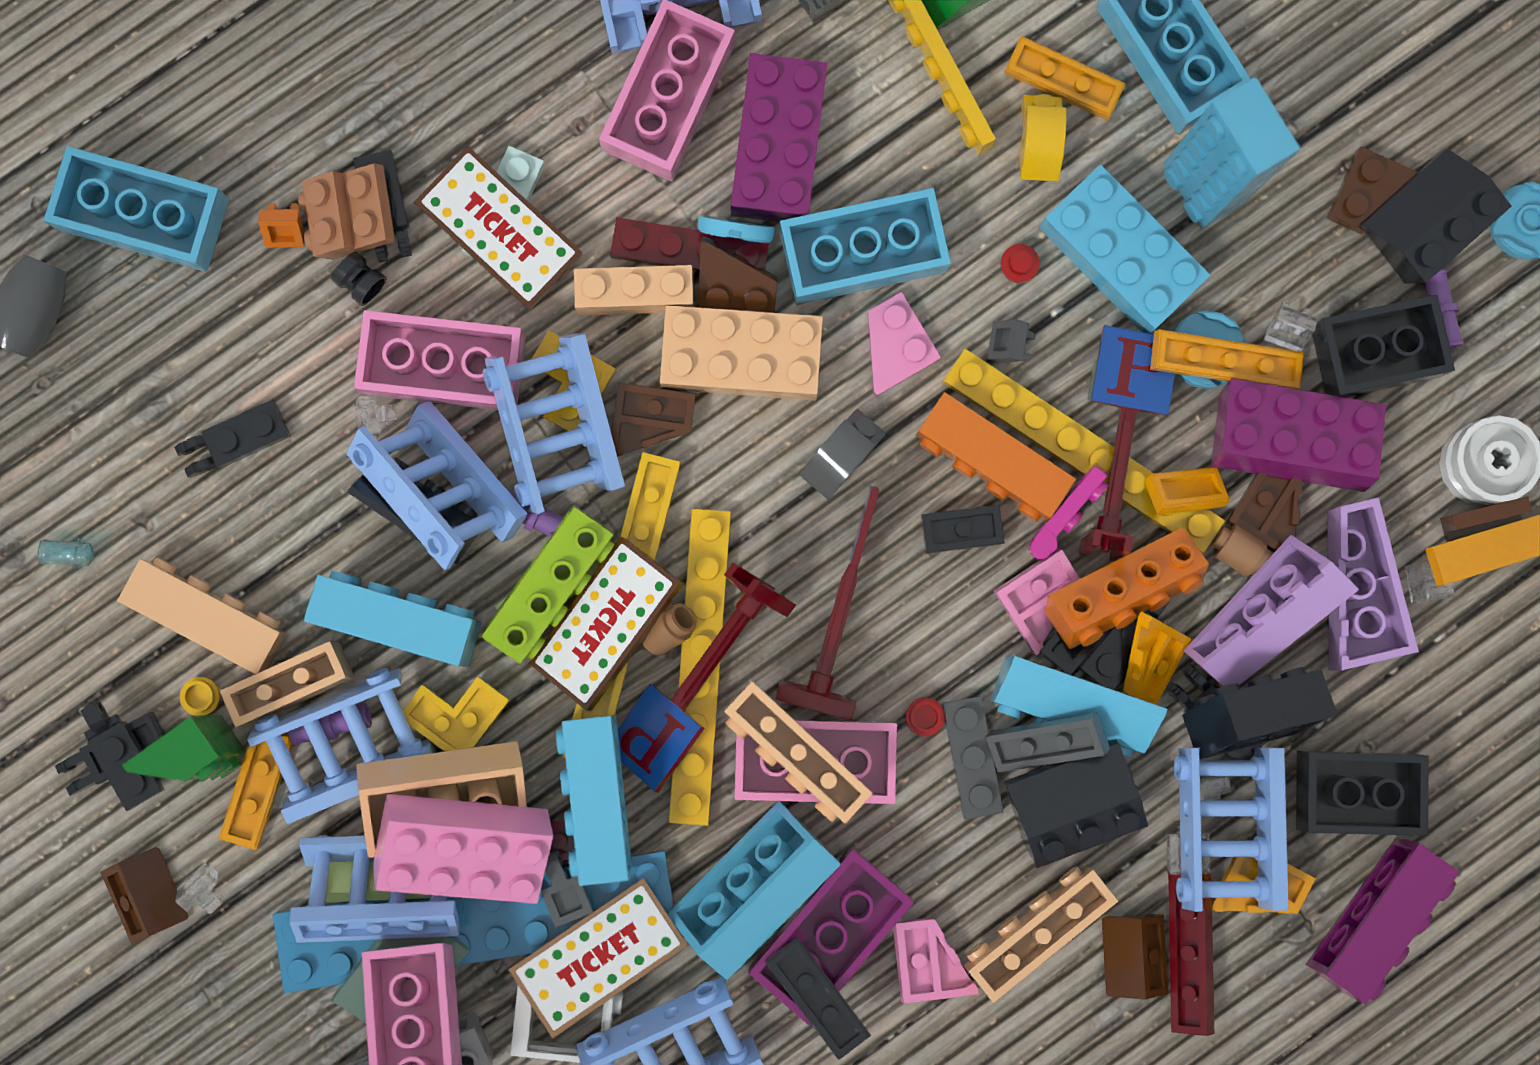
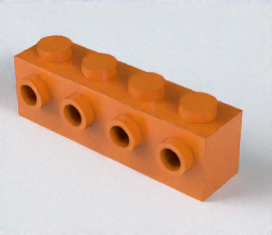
[915,392,1076,522]
[1044,527,1209,650]

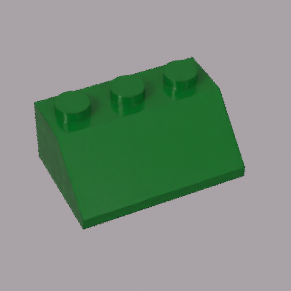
[122,715,246,782]

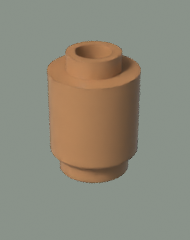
[1212,524,1273,577]
[641,604,696,656]

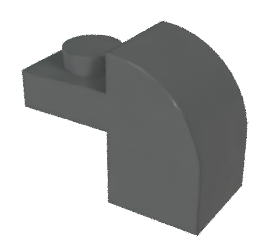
[799,409,887,500]

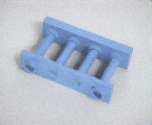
[483,333,625,514]
[346,400,527,570]
[247,668,437,824]
[1174,748,1288,911]
[289,835,460,943]
[576,977,764,1065]

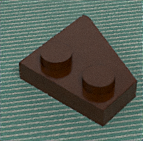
[1326,147,1417,234]
[697,237,778,313]
[611,382,697,457]
[1226,473,1303,552]

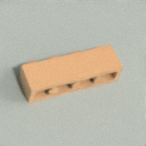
[117,557,288,674]

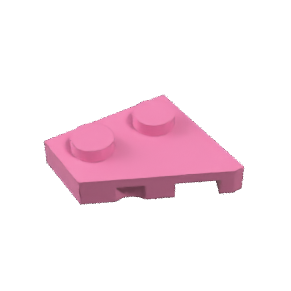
[867,292,941,397]
[994,548,1080,655]
[893,918,979,1004]

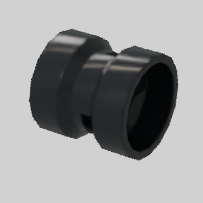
[331,251,387,306]

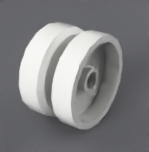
[1439,415,1540,507]

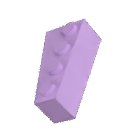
[1328,497,1419,671]
[1184,535,1359,686]

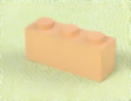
[574,265,694,316]
[220,641,355,728]

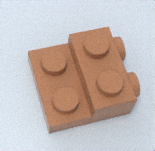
[298,163,395,260]

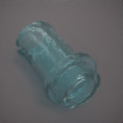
[37,538,93,569]

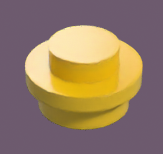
[180,677,221,716]

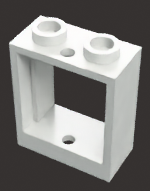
[510,986,623,1063]

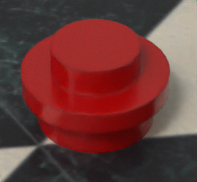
[1000,244,1040,283]
[905,697,945,737]

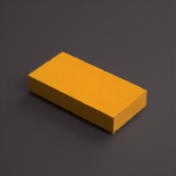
[1144,467,1230,515]

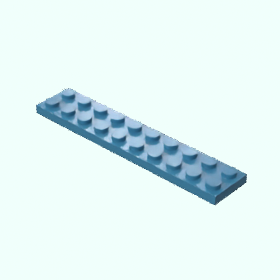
[273,850,677,993]

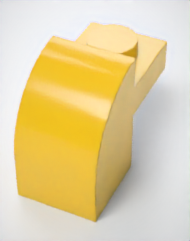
[1019,94,1066,182]

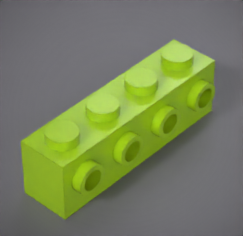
[481,504,614,664]

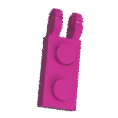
[1029,463,1108,561]

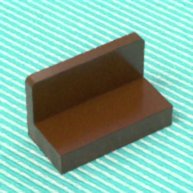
[1440,496,1532,542]
[100,847,188,945]
[1102,914,1168,1000]

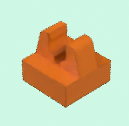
[258,203,305,248]

